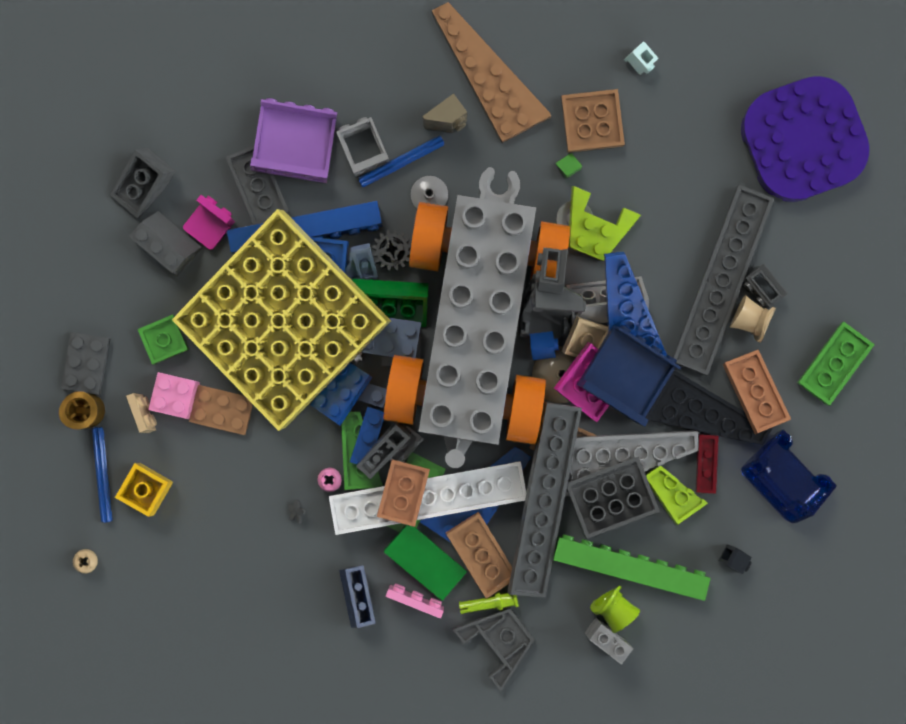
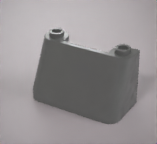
[519,274,586,340]

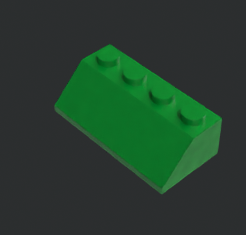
[352,279,429,327]

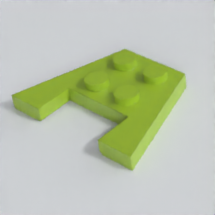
[568,186,641,261]

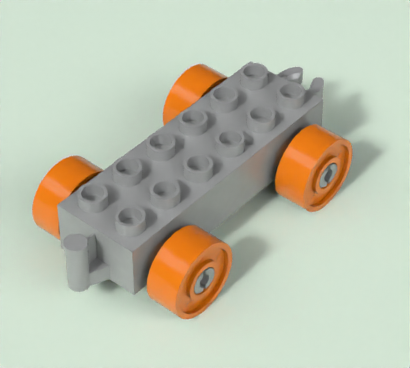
[383,167,570,468]

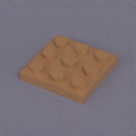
[561,89,625,153]

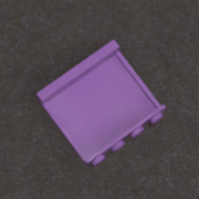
[250,98,337,183]

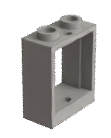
[336,117,389,177]
[585,618,634,665]

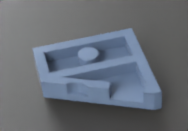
[346,243,378,280]

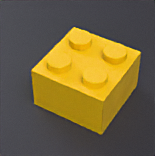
[115,463,173,517]

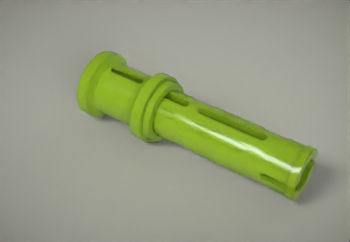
[459,592,519,614]

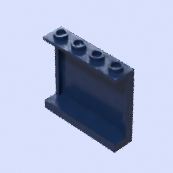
[577,325,681,427]

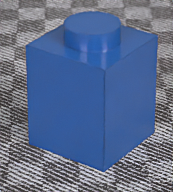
[530,331,559,360]

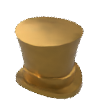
[59,391,105,429]

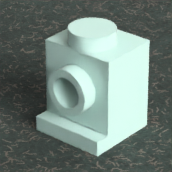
[624,41,659,75]

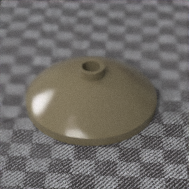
[532,346,576,403]

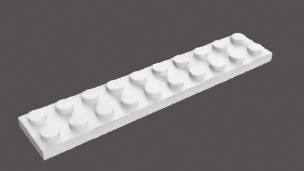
[329,461,526,535]

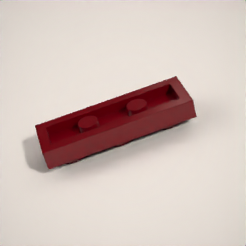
[695,435,719,494]

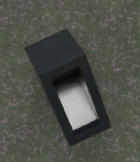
[718,544,752,574]

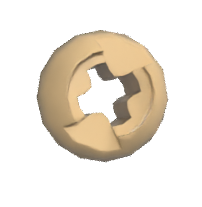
[73,549,98,574]

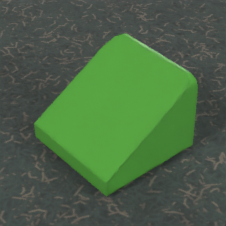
[555,153,582,179]

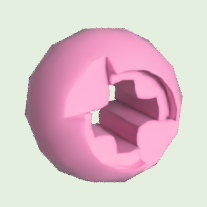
[317,468,342,492]

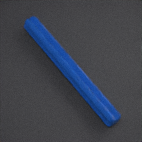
[358,136,444,187]
[92,427,113,523]

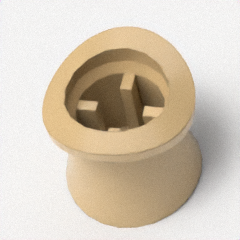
[730,295,776,343]

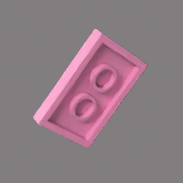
[385,583,444,619]

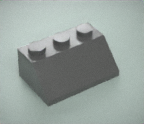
[129,211,202,276]

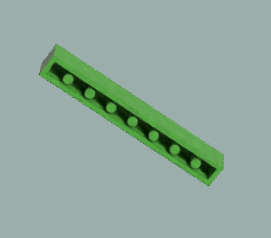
[553,534,711,601]

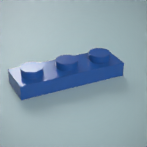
[349,407,384,464]

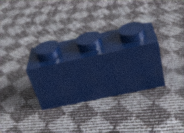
[339,565,376,628]

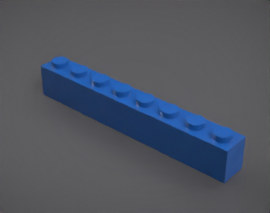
[227,201,383,255]

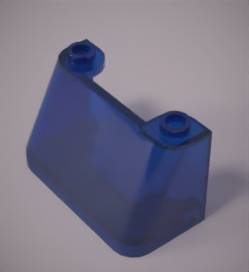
[741,429,837,523]

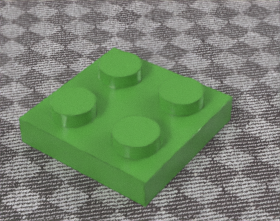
[138,314,189,365]

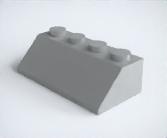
[566,276,649,326]

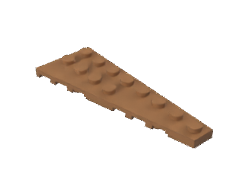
[432,2,551,143]

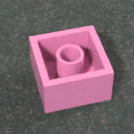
[148,372,200,419]

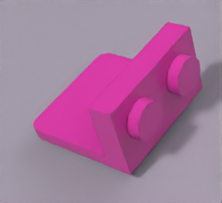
[183,195,235,250]

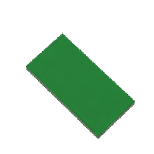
[383,525,467,601]

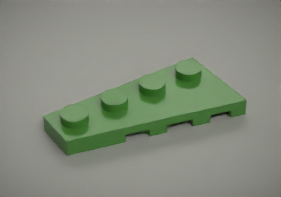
[341,412,383,490]

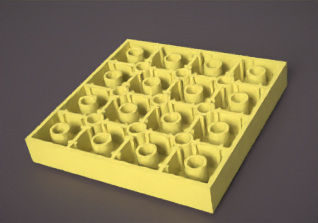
[172,209,391,431]

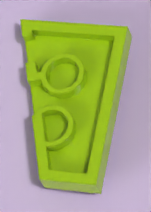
[646,466,708,525]

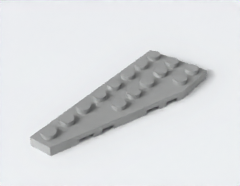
[565,431,698,496]

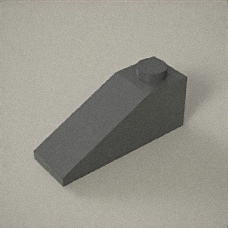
[356,422,412,479]

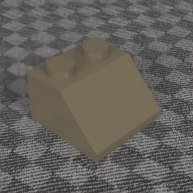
[423,94,467,133]

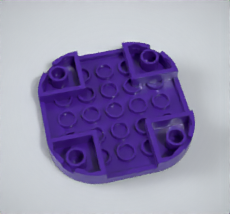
[741,76,870,202]

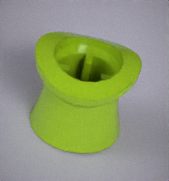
[590,585,640,633]

